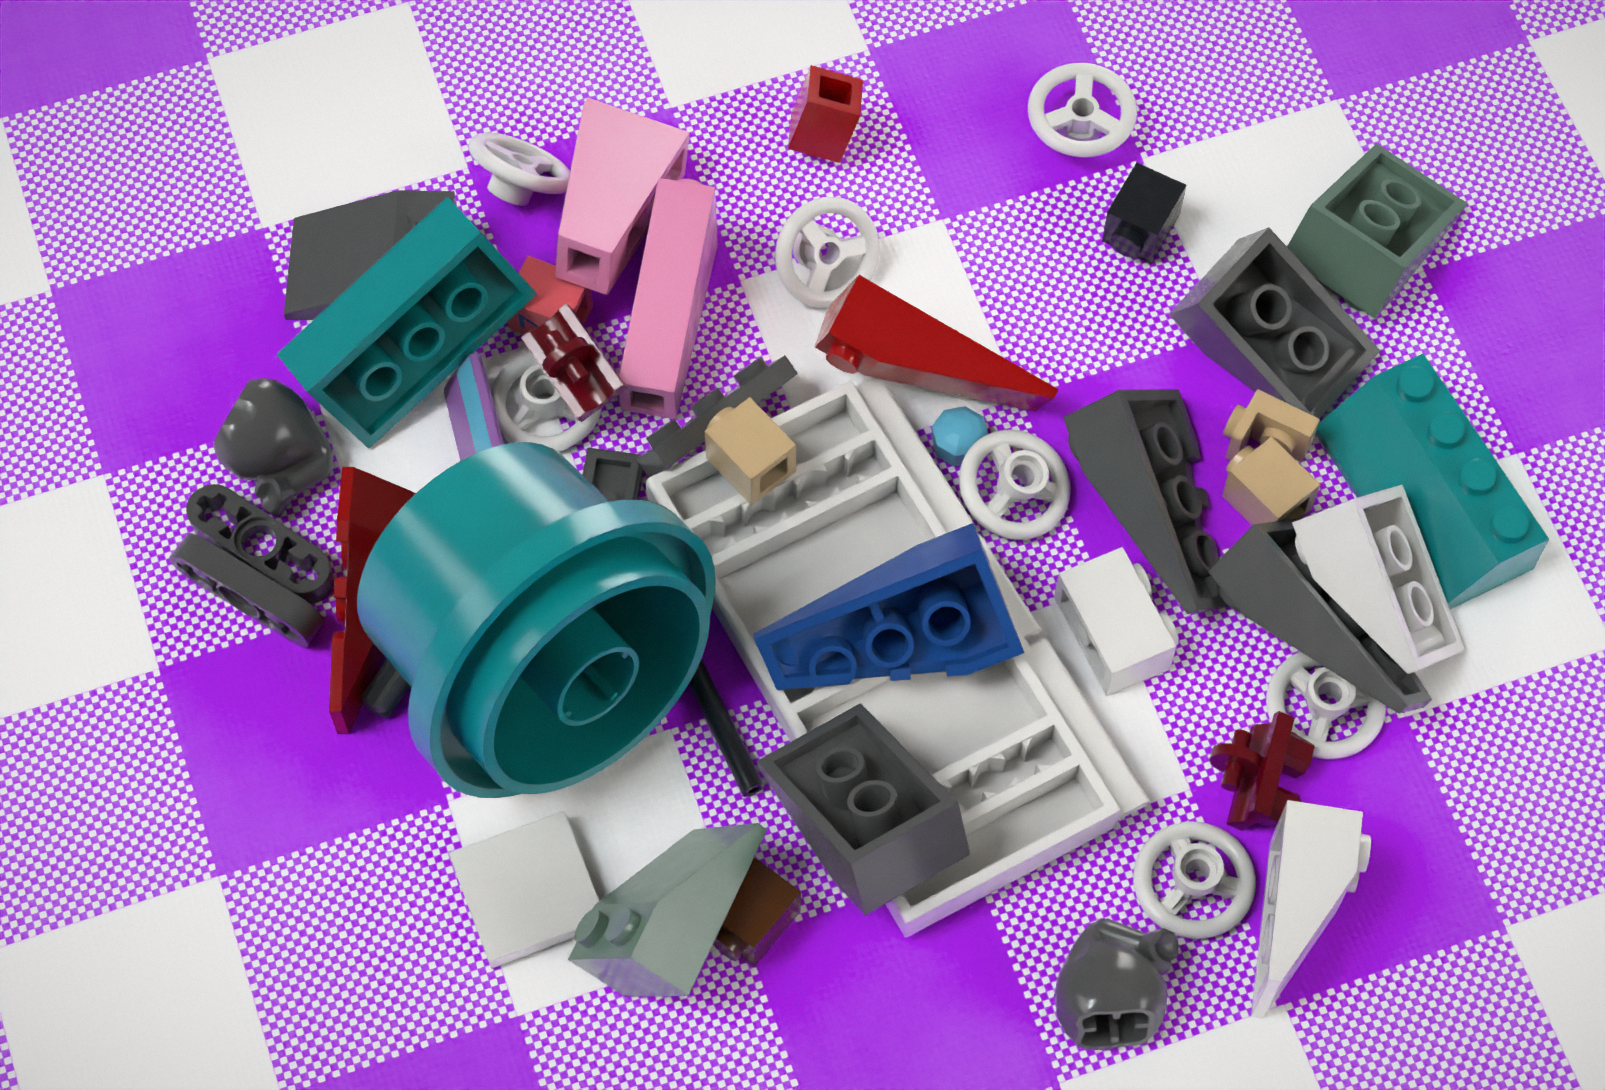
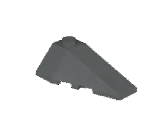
[1063,389,1227,614]
[1208,518,1432,714]

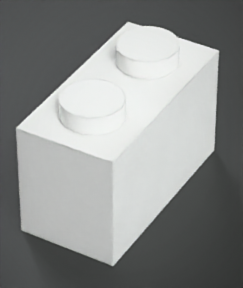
[1054,547,1179,697]

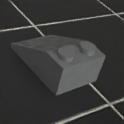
[284,190,457,320]
[1168,227,1381,419]
[757,703,970,916]

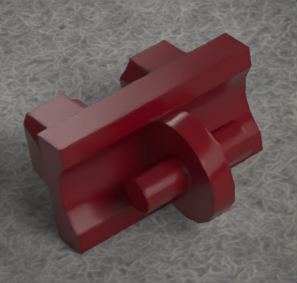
[521,303,628,422]
[1209,711,1315,831]

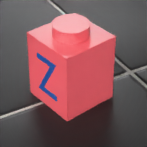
[507,256,593,335]

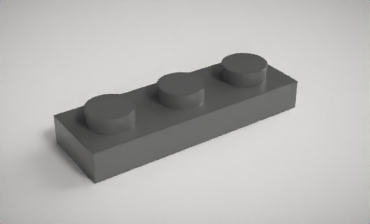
[636,355,798,478]

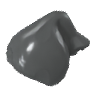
[213,377,334,517]
[1054,918,1178,1050]

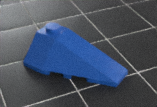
[753,523,1024,690]

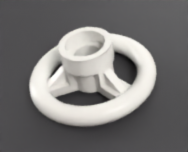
[1028,63,1137,157]
[468,132,570,206]
[775,197,880,308]
[490,353,602,452]
[959,430,1071,540]
[1266,652,1386,760]
[1133,821,1256,939]

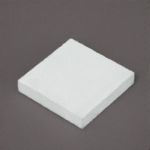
[449,810,599,969]

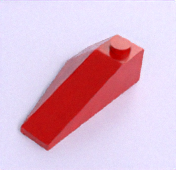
[814,275,1059,412]
[329,467,416,734]

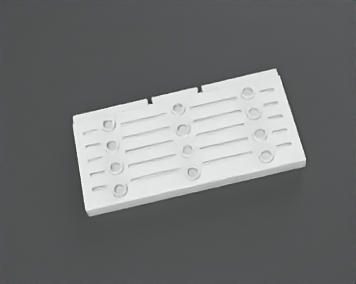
[646,378,1150,938]

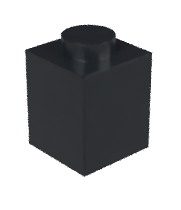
[1102,162,1187,264]

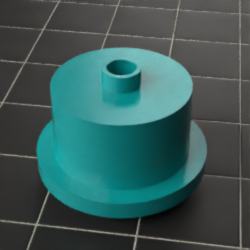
[357,442,716,798]

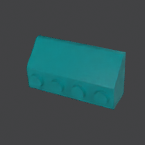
[277,197,537,449]
[1316,353,1549,610]

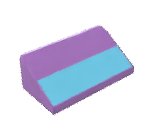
[444,352,504,461]

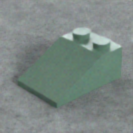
[1287,143,1468,318]
[568,823,767,997]

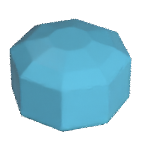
[931,406,988,467]

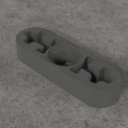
[186,484,334,604]
[169,533,325,647]

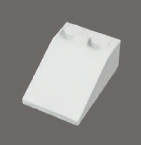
[1292,484,1465,674]
[1251,800,1371,1019]

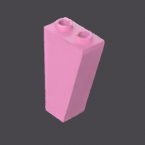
[555,98,690,295]
[619,178,718,420]

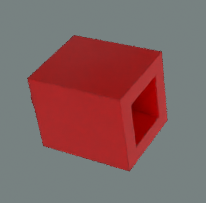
[788,65,863,163]

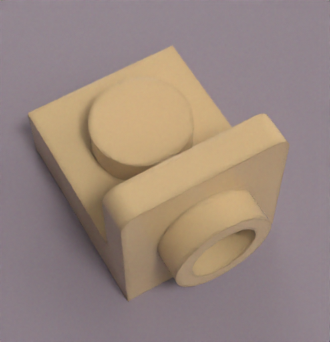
[1223,389,1320,462]

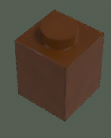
[713,857,801,967]

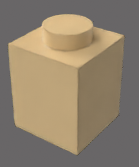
[705,397,796,506]
[1222,436,1321,525]

